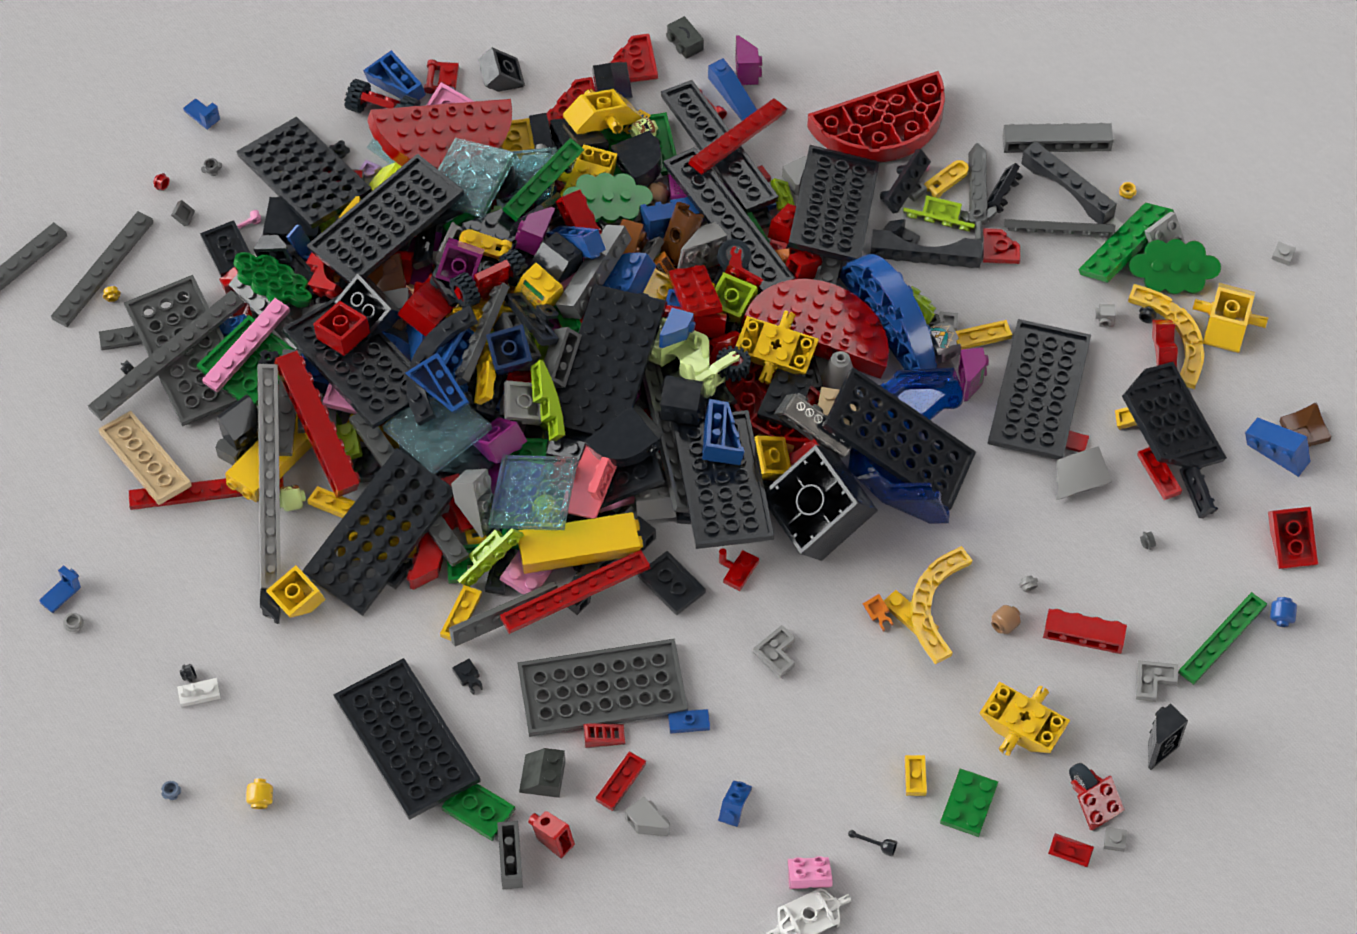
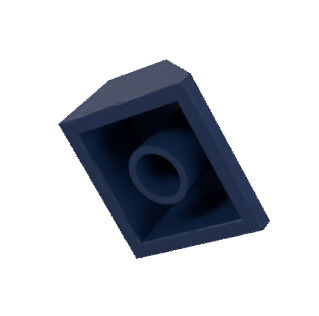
[486,324,533,376]

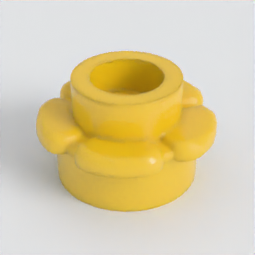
[1119,182,1137,199]
[103,286,121,302]

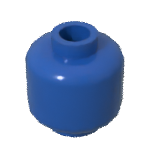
[1270,597,1297,627]

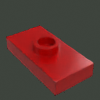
[1048,833,1094,867]

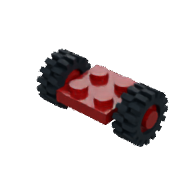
[344,78,421,113]
[449,249,529,309]

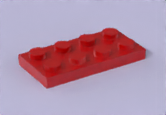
[668,265,723,317]

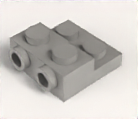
[504,381,542,425]

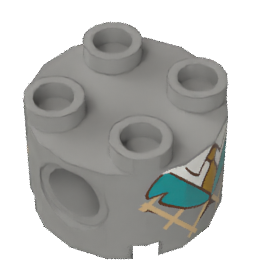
[930,321,961,364]

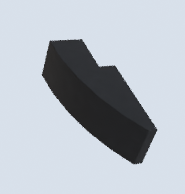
[529,113,554,156]

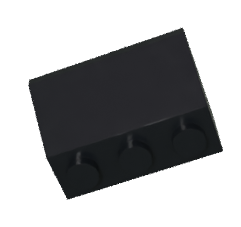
[335,274,400,338]
[1148,703,1188,770]

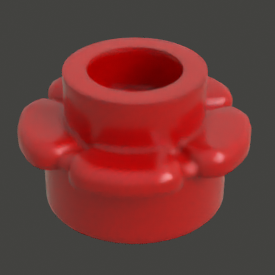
[153,173,170,190]

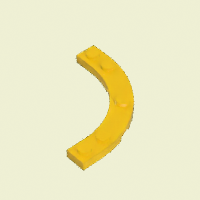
[1128,284,1205,389]
[474,342,496,405]
[911,546,973,664]

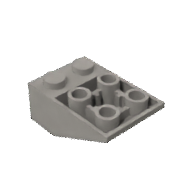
[677,222,728,268]
[451,469,498,537]
[634,469,676,520]

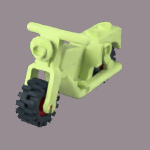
[649,316,751,398]

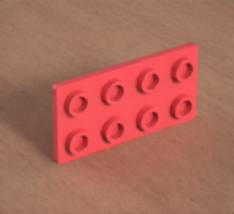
[561,445,617,519]

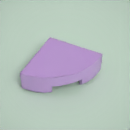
[359,160,382,178]

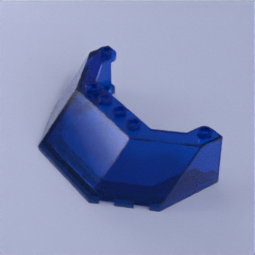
[848,368,964,524]

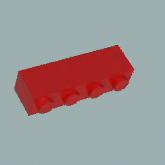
[555,189,602,234]
[1043,608,1127,654]

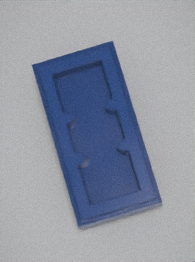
[668,709,710,734]

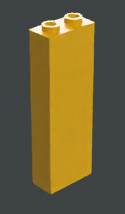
[225,414,312,503]
[518,512,643,574]

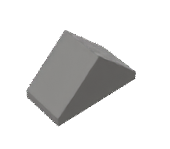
[782,156,807,196]

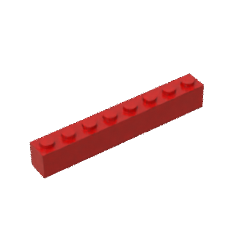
[275,350,361,498]

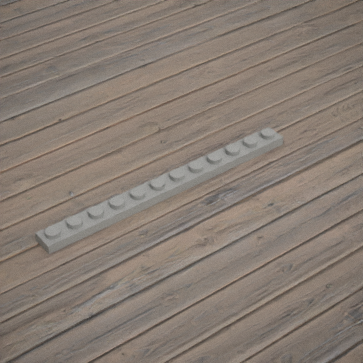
[257,364,281,590]

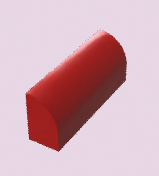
[663,305,727,338]

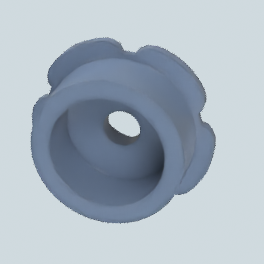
[161,781,181,800]

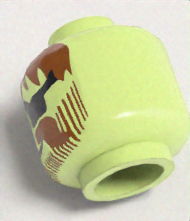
[630,117,658,137]
[280,485,306,512]

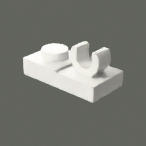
[177,678,221,707]

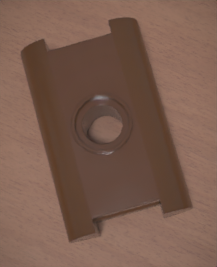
[660,202,704,266]

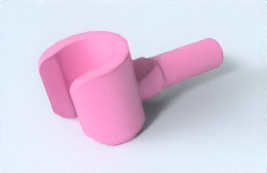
[237,210,261,229]

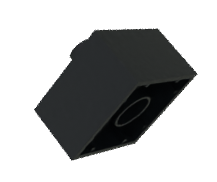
[765,445,878,561]

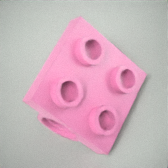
[788,856,832,889]

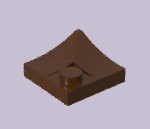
[367,253,407,292]
[1279,402,1332,447]

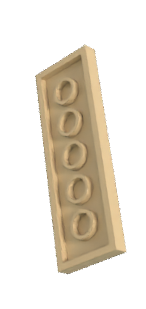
[98,411,192,505]

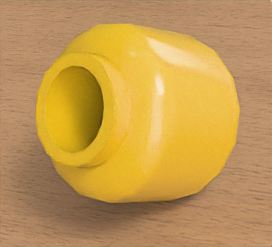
[246,778,273,809]

